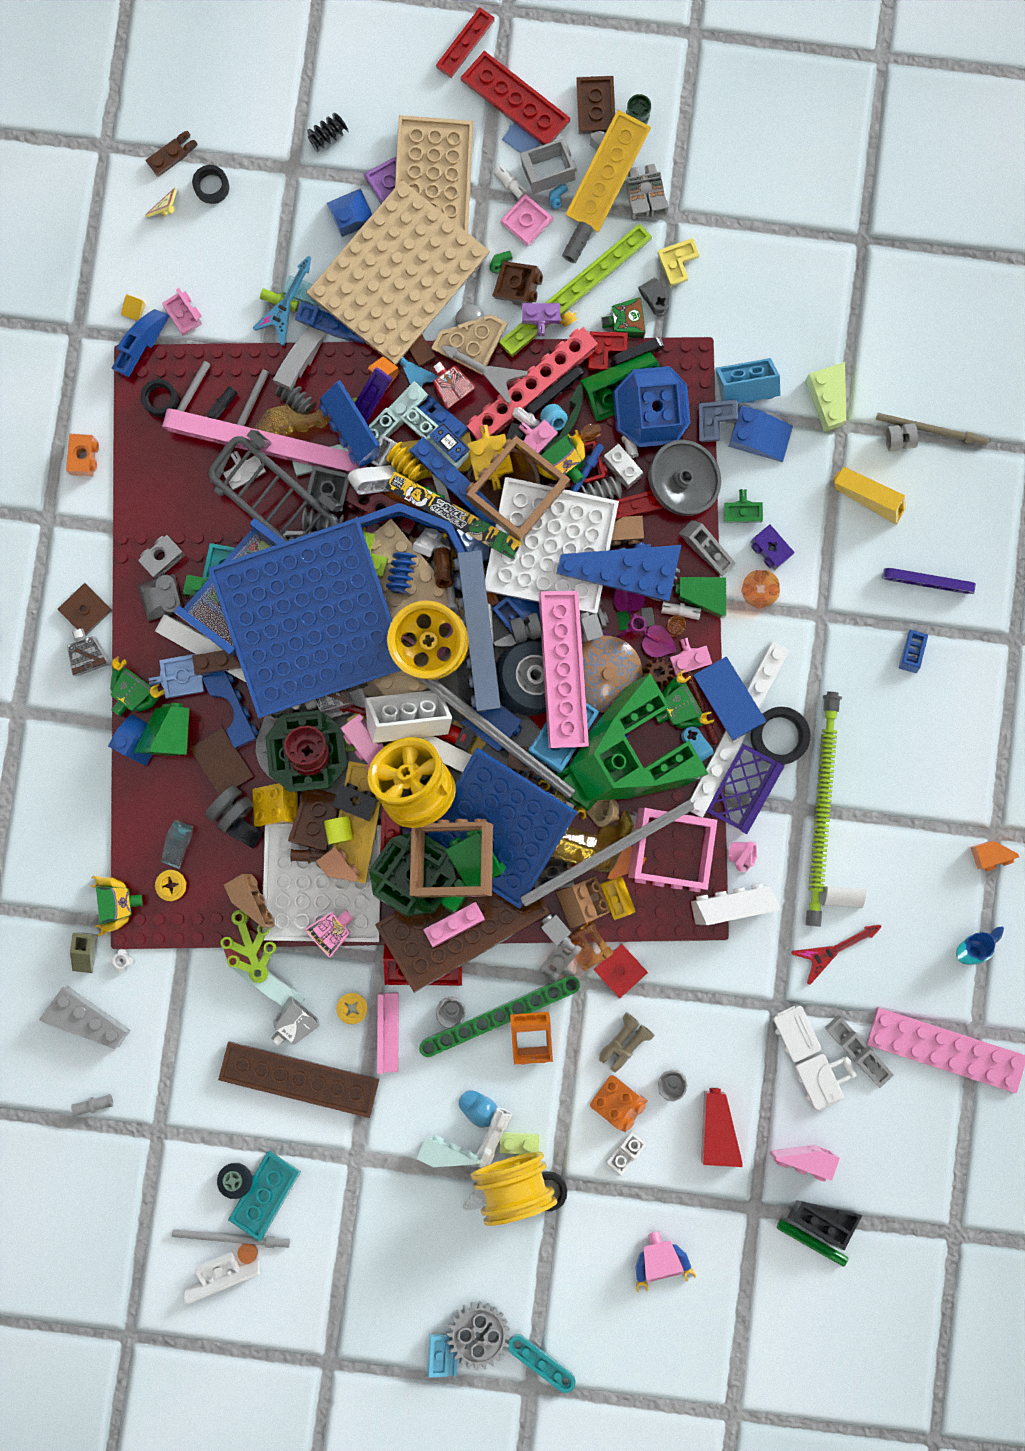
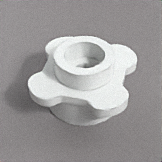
[110,949,134,972]

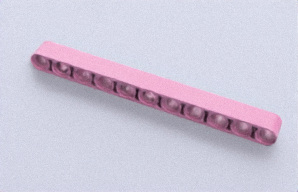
[162,409,367,474]

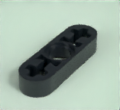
[611,337,664,366]

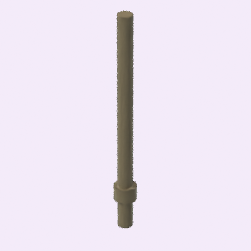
[876,413,989,446]

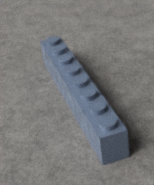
[454,550,501,711]

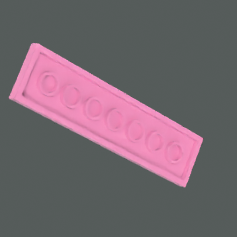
[539,591,589,749]
[866,1007,1025,1093]

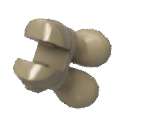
[599,1012,655,1073]

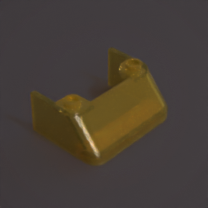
[552,790,634,873]

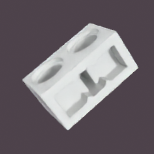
[603,444,643,489]

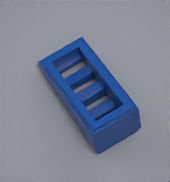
[899,629,928,673]

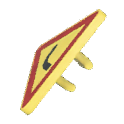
[145,188,177,217]

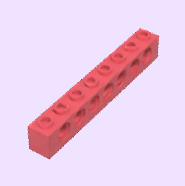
[467,327,598,440]

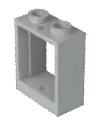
[520,139,577,194]

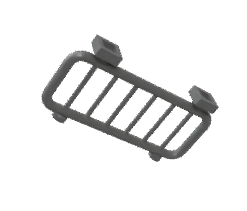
[209,430,343,542]

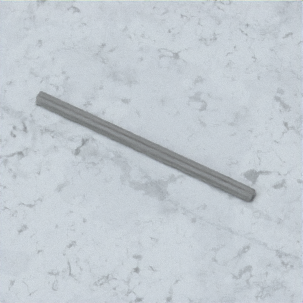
[416,677,575,798]
[521,800,695,906]

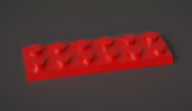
[461,50,571,145]

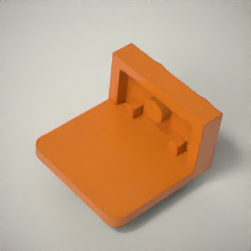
[590,1075,648,1133]

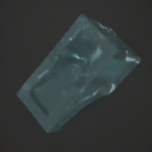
[161,820,194,868]

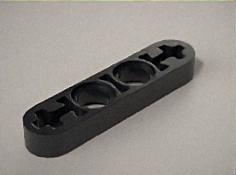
[524,365,585,416]

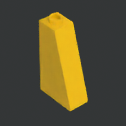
[833,467,906,525]

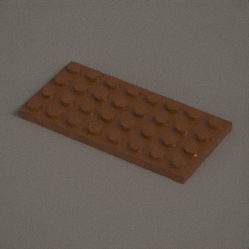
[375,876,550,993]

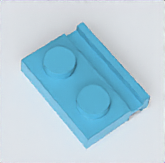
[427,1334,458,1377]

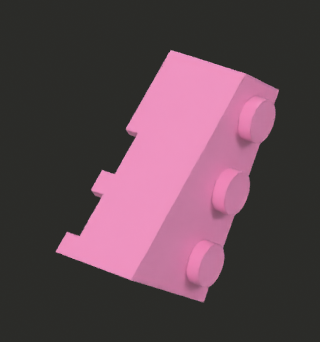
[341,714,385,770]

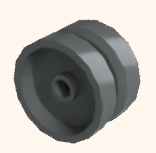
[204,785,254,834]

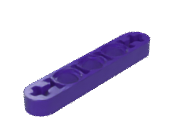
[882,568,976,594]

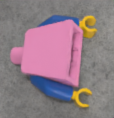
[635,1232,696,1292]

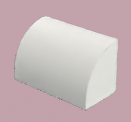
[823,886,867,908]

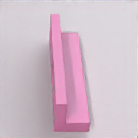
[377,993,399,1074]

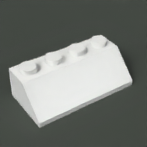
[365,691,452,743]
[691,883,781,925]

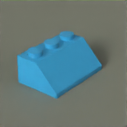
[716,358,780,403]

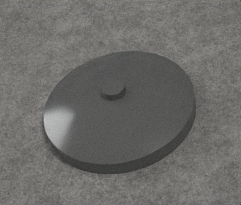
[648,440,721,516]

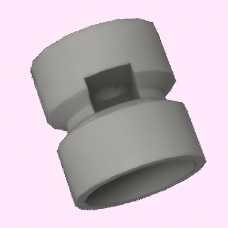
[885,423,918,451]

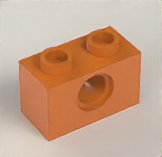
[66,433,99,477]

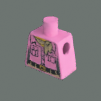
[305,910,354,958]

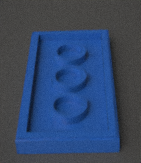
[693,656,766,741]

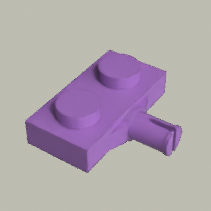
[522,303,560,337]

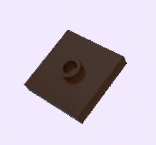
[57,583,112,636]

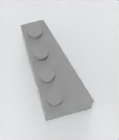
[39,986,131,1049]

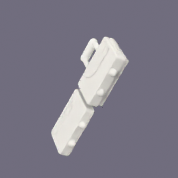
[773,1006,857,1110]

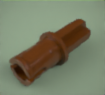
[290,848,329,864]

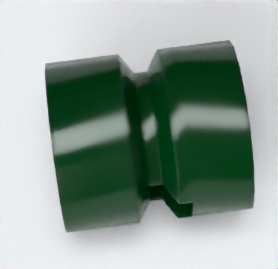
[626,94,651,124]

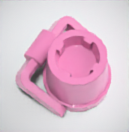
[729,841,757,873]

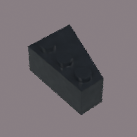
[787,1200,863,1251]

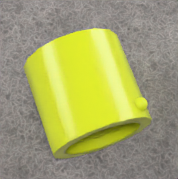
[324,816,353,845]

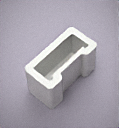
[371,435,397,466]

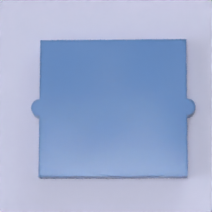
[502,123,540,153]

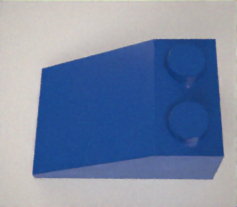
[728,405,793,462]

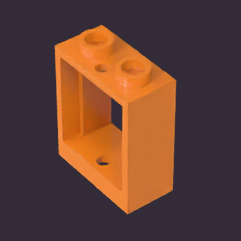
[510,1012,553,1065]

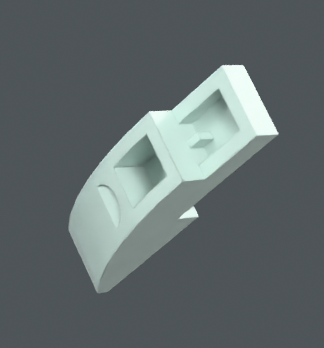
[369,381,429,444]
[400,404,470,469]

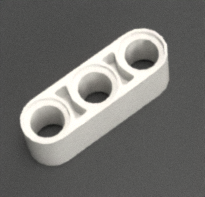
[348,465,400,494]

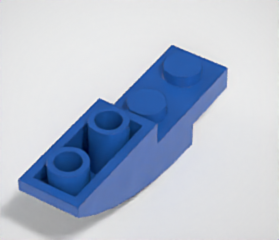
[111,309,169,377]

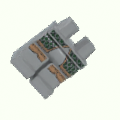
[626,164,669,220]

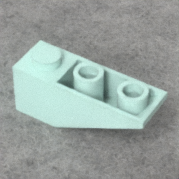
[417,1135,483,1167]

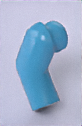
[549,184,568,209]

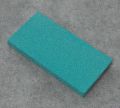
[228,1151,301,1242]

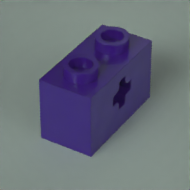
[750,524,795,570]

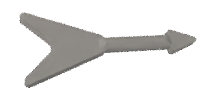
[442,346,528,404]

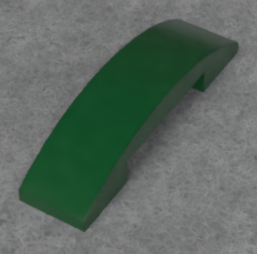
[543,385,583,453]

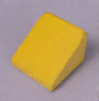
[121,294,146,321]

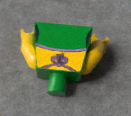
[536,430,585,484]
[90,876,143,936]

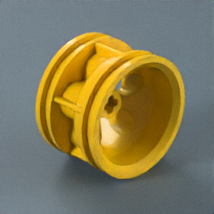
[387,601,469,680]

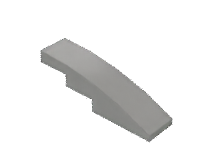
[273,326,326,390]
[825,1015,894,1088]

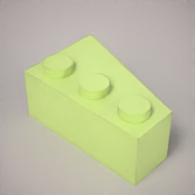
[805,362,846,432]

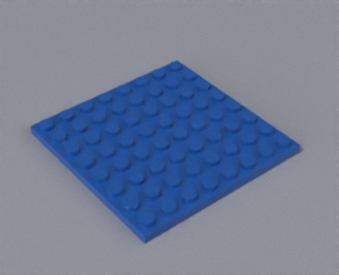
[208,518,402,718]

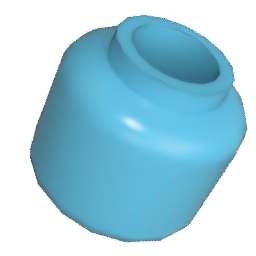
[540,404,568,432]

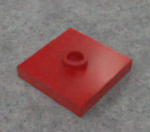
[593,943,648,999]

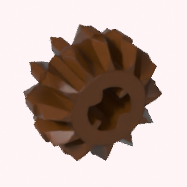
[642,657,675,689]

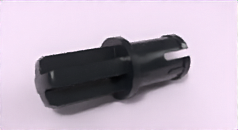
[207,386,238,420]

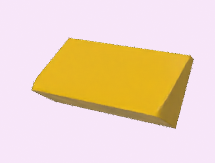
[600,876,635,920]

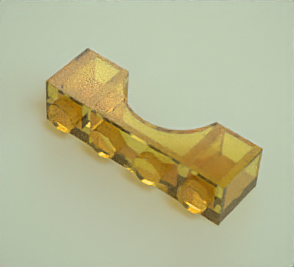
[269,405,330,436]

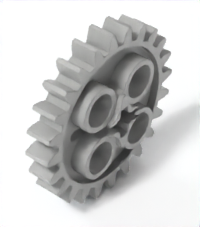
[446,1301,511,1370]

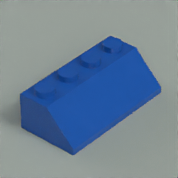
[319,380,380,468]

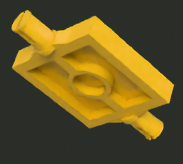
[467,425,513,491]

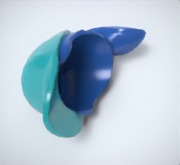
[956,926,1004,965]

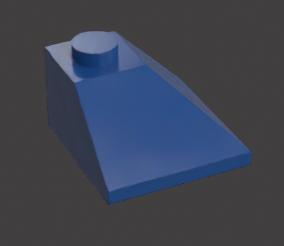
[327,188,372,237]
[108,714,152,766]

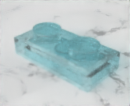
[282,275,319,307]

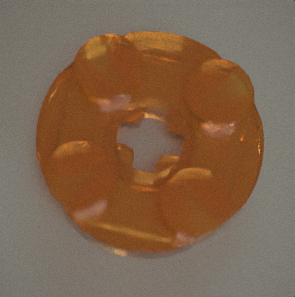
[741,570,780,609]

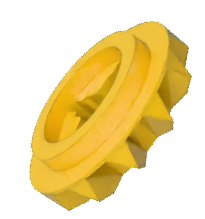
[155,870,187,901]
[336,993,368,1024]

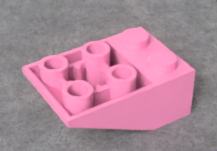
[769,1145,840,1182]

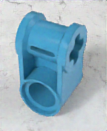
[681,727,714,762]

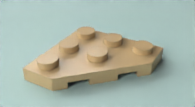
[431,314,508,375]

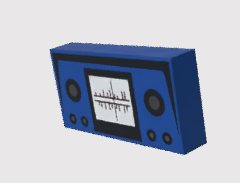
[429,422,470,463]

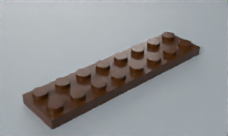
[218,1041,380,1118]

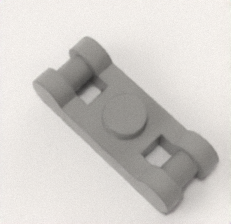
[539,937,582,982]

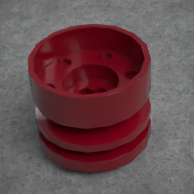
[284,726,330,776]

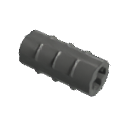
[562,222,594,263]

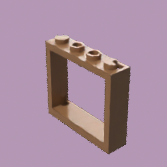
[466,436,570,542]
[410,819,493,898]

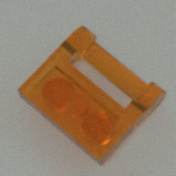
[567,920,613,971]

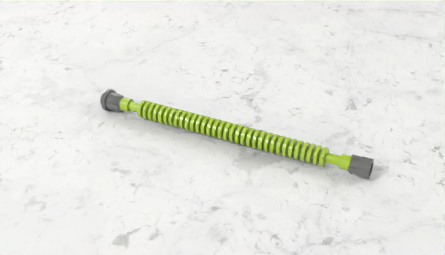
[805,691,842,927]

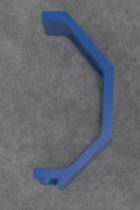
[359,503,465,592]

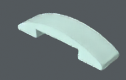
[231,954,305,1007]

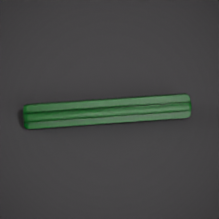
[777,1219,849,1267]

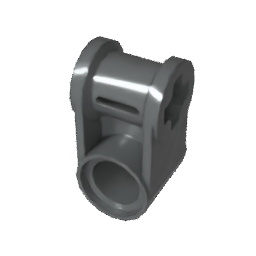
[638,277,669,316]

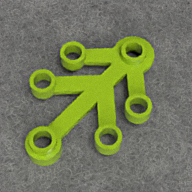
[221,910,277,983]

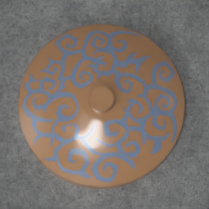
[582,636,643,713]

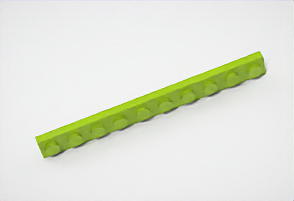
[499,223,652,357]

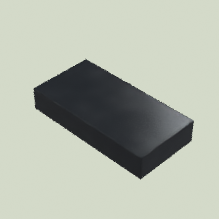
[228,818,264,849]

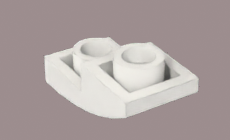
[605,1132,647,1176]

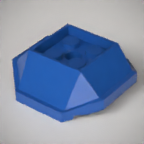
[612,366,690,447]

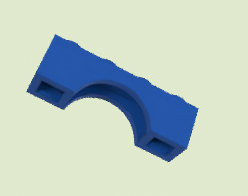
[202,671,259,749]

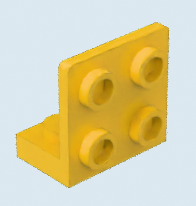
[252,783,298,827]

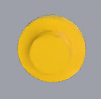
[560,311,577,327]

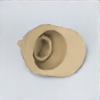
[586,799,620,827]

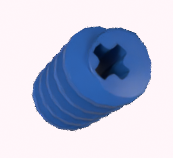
[386,552,417,596]

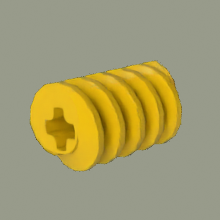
[386,442,428,482]

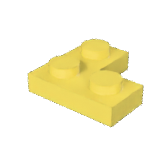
[657,238,699,287]

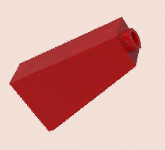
[701,1088,743,1167]

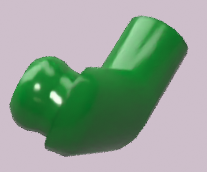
[489,250,513,273]

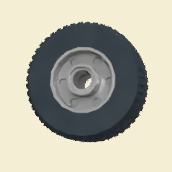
[495,639,546,716]

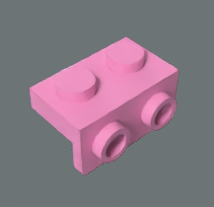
[162,288,202,336]

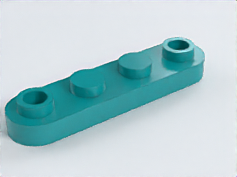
[508,1334,576,1393]

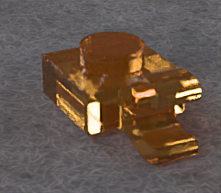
[580,423,602,442]

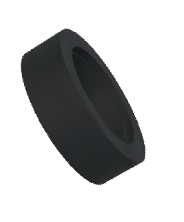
[750,707,811,765]

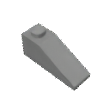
[679,520,735,576]

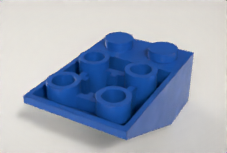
[492,596,540,637]

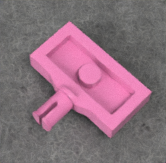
[518,420,558,454]
[669,638,712,676]

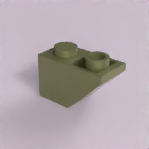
[70,932,97,973]

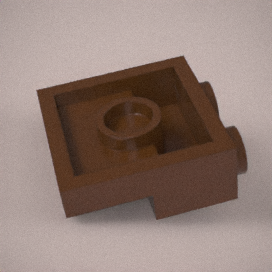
[492,261,543,306]

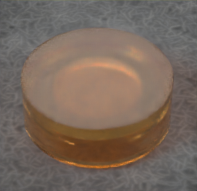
[237,1244,258,1264]

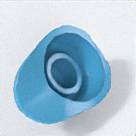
[459,1090,498,1128]

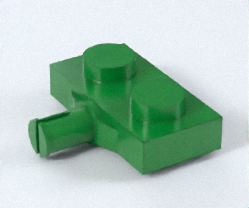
[724,489,763,523]

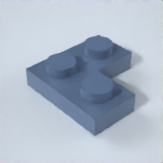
[699,400,738,443]

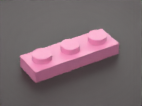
[423,902,485,948]

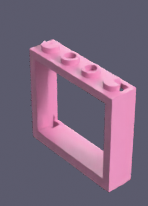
[628,808,717,892]

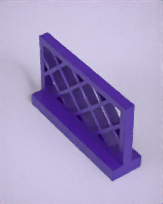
[706,743,784,834]

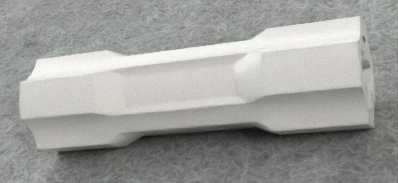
[476,1107,512,1168]

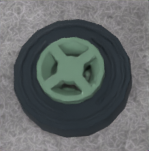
[217,1163,252,1199]

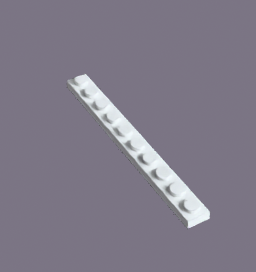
[689,641,790,818]

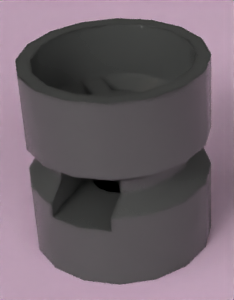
[510,613,542,644]

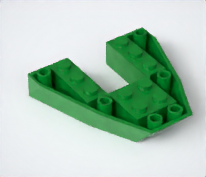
[570,673,708,801]

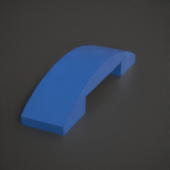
[295,302,366,344]

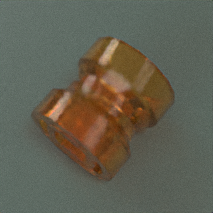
[666,615,687,637]

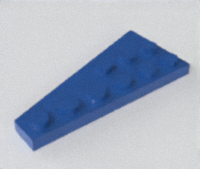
[556,545,681,602]

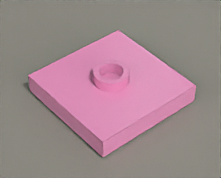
[500,194,553,247]

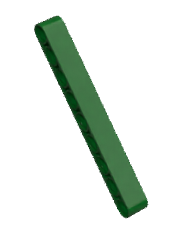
[419,975,580,1057]

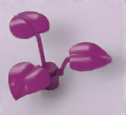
[602,589,676,657]

